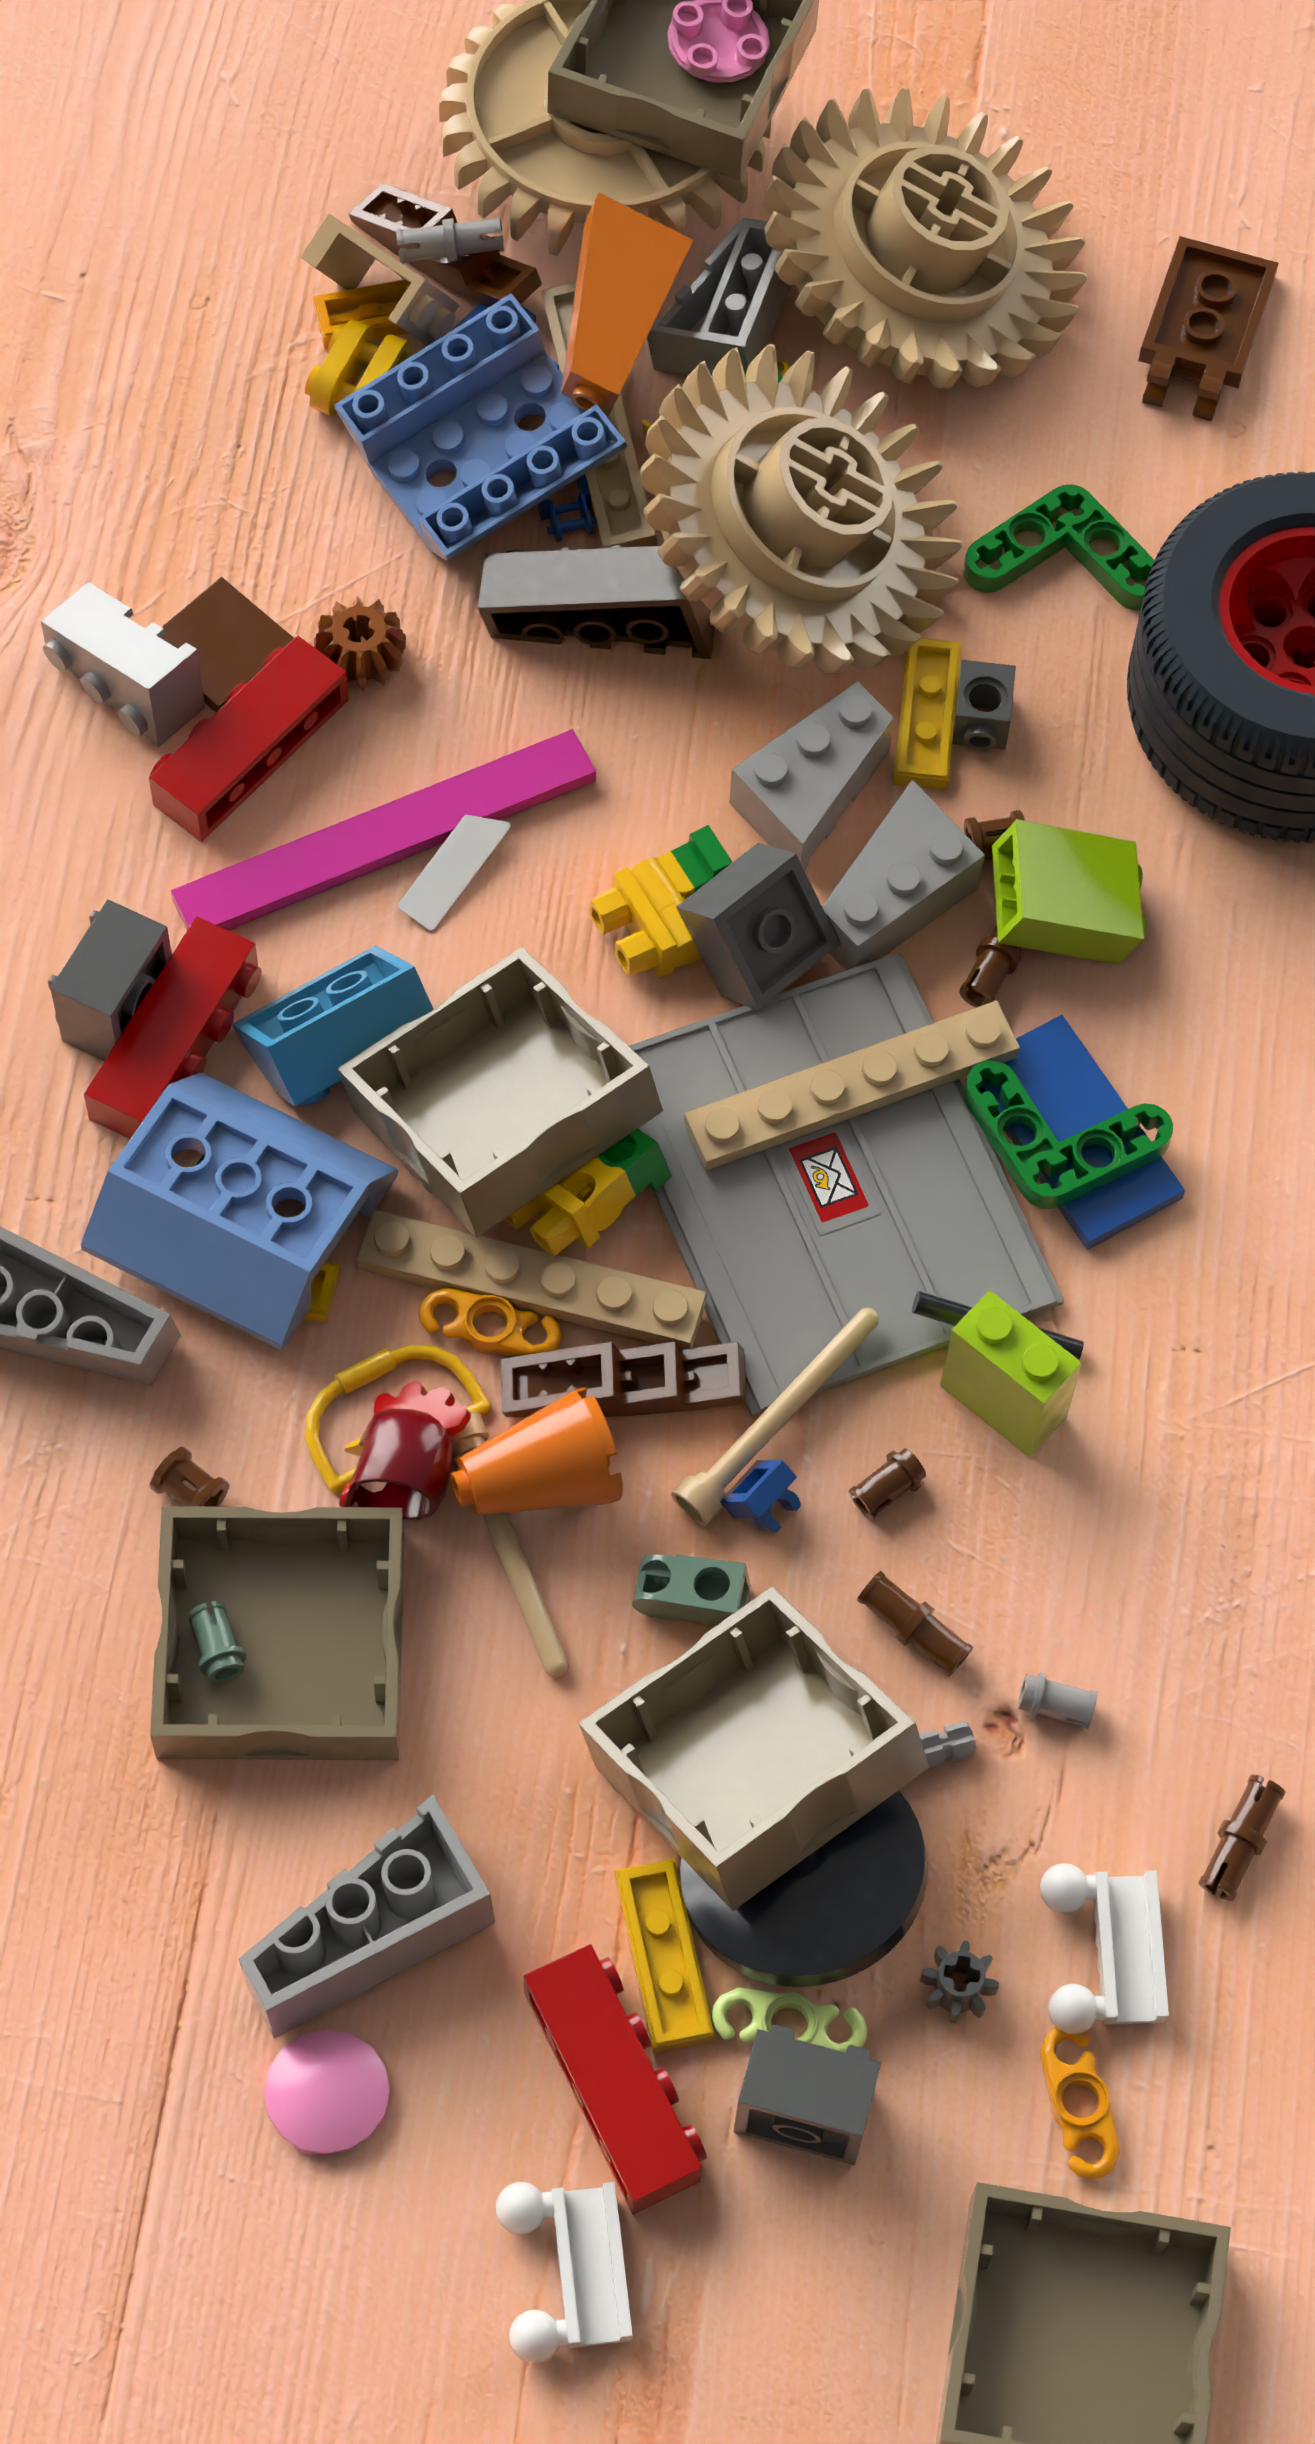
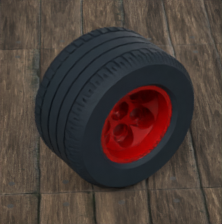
[1127,472,1315,843]

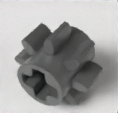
[920,1941,999,2024]

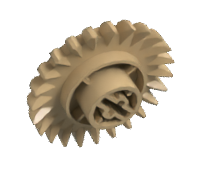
[439,0,771,256]
[764,87,1087,389]
[640,344,962,674]

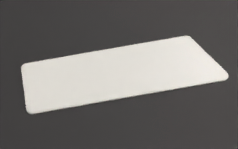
[398,815,511,931]

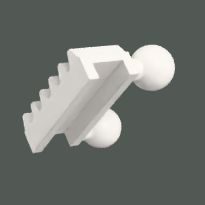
[1040,1863,1169,2034]
[496,2182,633,2363]

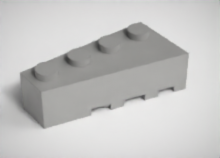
[0,1226,181,1385]
[238,1794,495,2039]

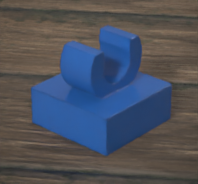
[720,1460,801,1532]

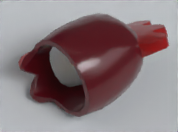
[339,1381,471,1520]

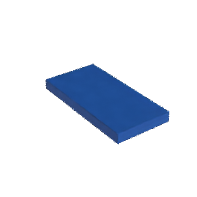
[980,1015,1185,1250]

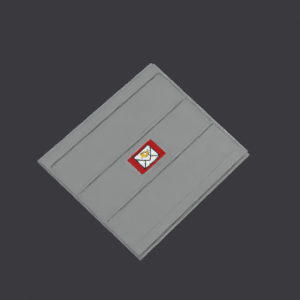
[629,954,1064,1417]

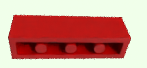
[149,635,349,843]
[83,916,262,1139]
[523,1944,707,2215]

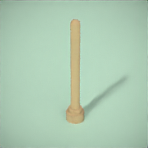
[671,1308,879,1526]
[452,1412,568,1678]

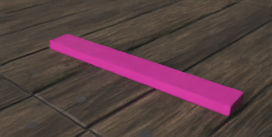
[171,729,596,930]

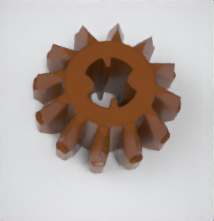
[314,595,406,692]

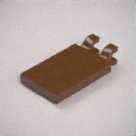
[1138,236,1279,421]

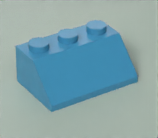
[232,945,434,1106]

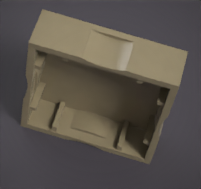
[547,0,819,181]
[337,947,663,1238]
[150,1506,405,1760]
[578,1586,930,1911]
[936,2182,1231,2444]

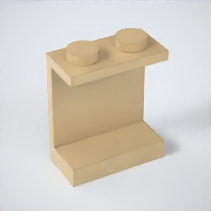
[300,213,460,346]

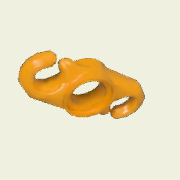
[418,1287,562,1357]
[1040,2026,1120,2180]

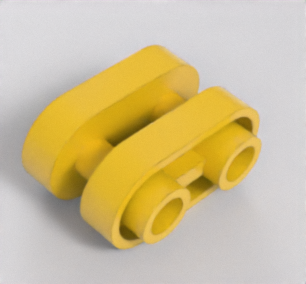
[305,319,412,416]

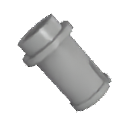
[1017,1671,1098,1729]

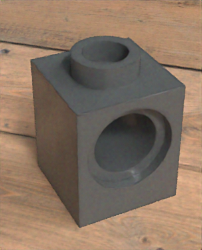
[952,660,1016,751]

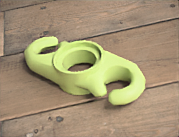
[711,1988,868,2053]

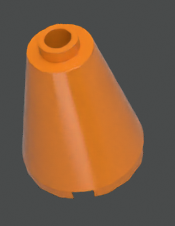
[450,1387,623,1515]

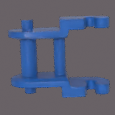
[537,474,597,542]

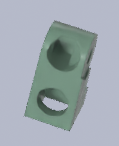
[632,1554,751,1625]

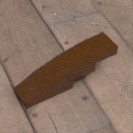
[348,183,542,307]
[501,1341,747,1417]

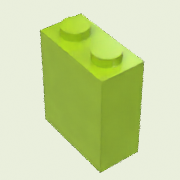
[992,819,1147,964]
[940,1289,1082,1458]

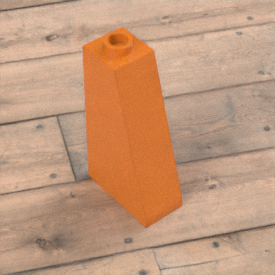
[561,192,693,417]

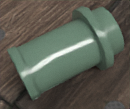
[188,1601,246,1683]

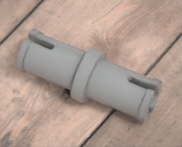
[396,217,504,264]

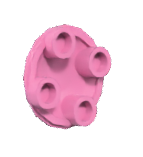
[667,0,770,83]
[264,2029,390,2155]

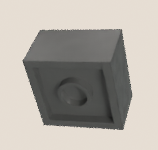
[676,843,840,1009]
[48,899,172,1061]
[733,2024,881,2165]

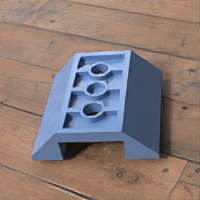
[334,293,627,561]
[81,1072,398,1351]

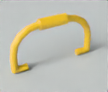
[304,1344,492,1493]

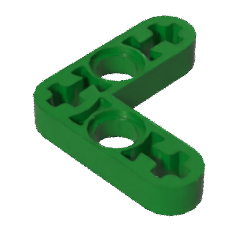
[963,484,1154,610]
[964,1060,1173,1209]

